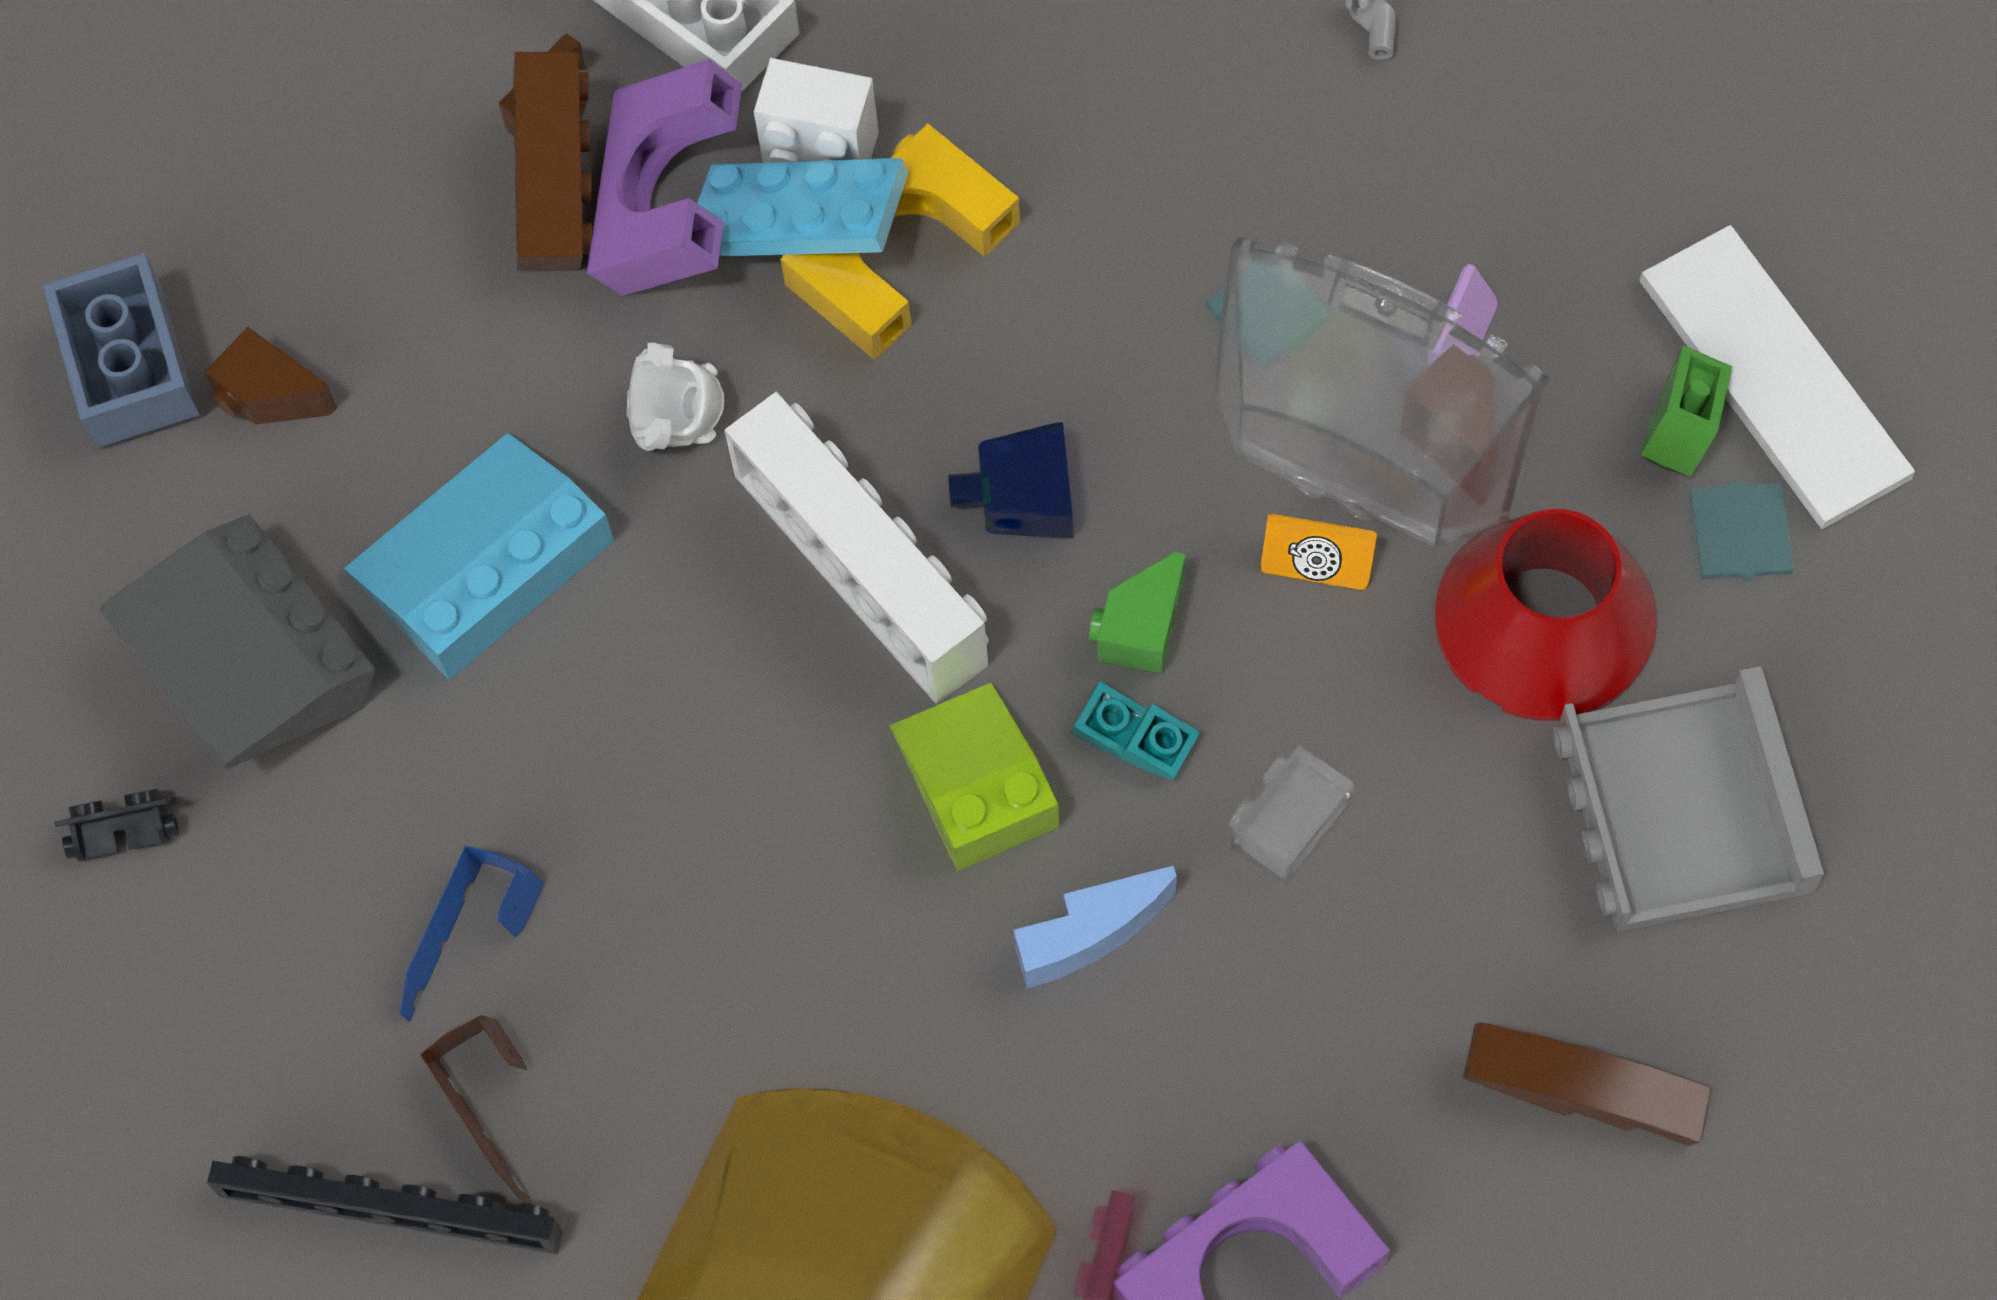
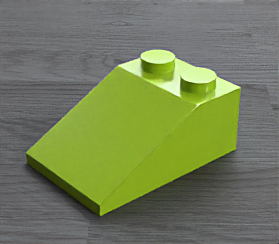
[890,682,1060,872]

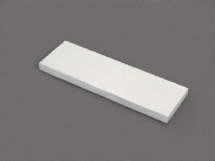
[1640,225,1916,530]

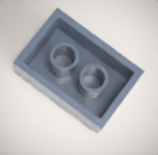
[42,253,200,448]

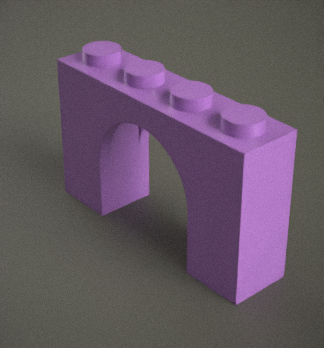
[587,59,742,296]
[1113,1140,1390,1300]

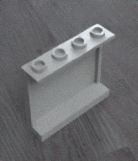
[1553,666,1824,932]

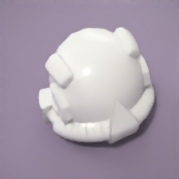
[627,342,724,451]

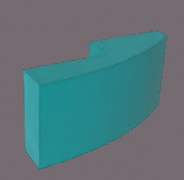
[1070,681,1200,781]

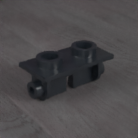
[54,789,179,862]

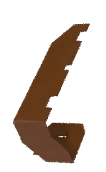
[420,1015,532,1204]

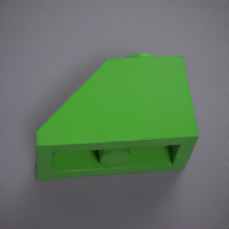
[1640,345,1732,477]
[1089,552,1186,674]

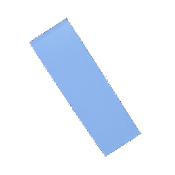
[1014,865,1177,989]

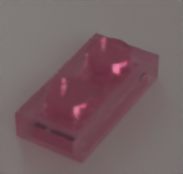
[1074,1190,1135,1300]

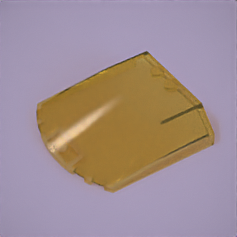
[637,1088,1056,1300]

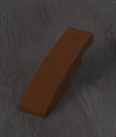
[1463,1022,1711,1146]

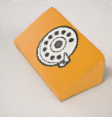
[1261,513,1377,590]

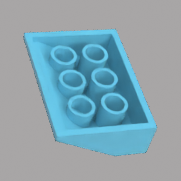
[343,433,614,681]

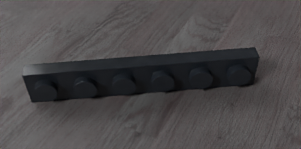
[207,1156,563,1254]

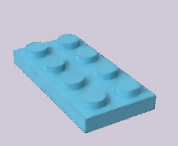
[697,158,909,256]

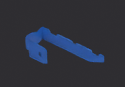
[400,846,544,1022]

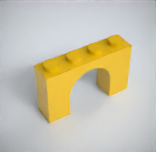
[780,123,1020,360]

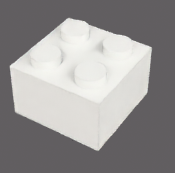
[754,58,879,163]

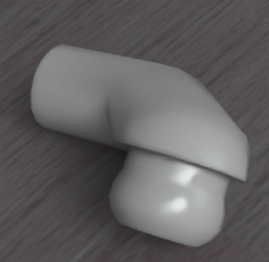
[1345,0,1396,60]

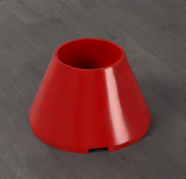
[1434,509,1657,721]

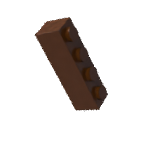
[513,51,592,270]

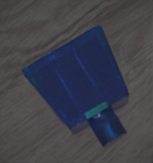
[948,422,1073,539]

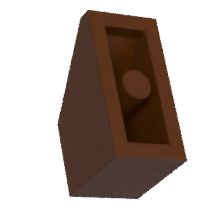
[205,326,337,425]

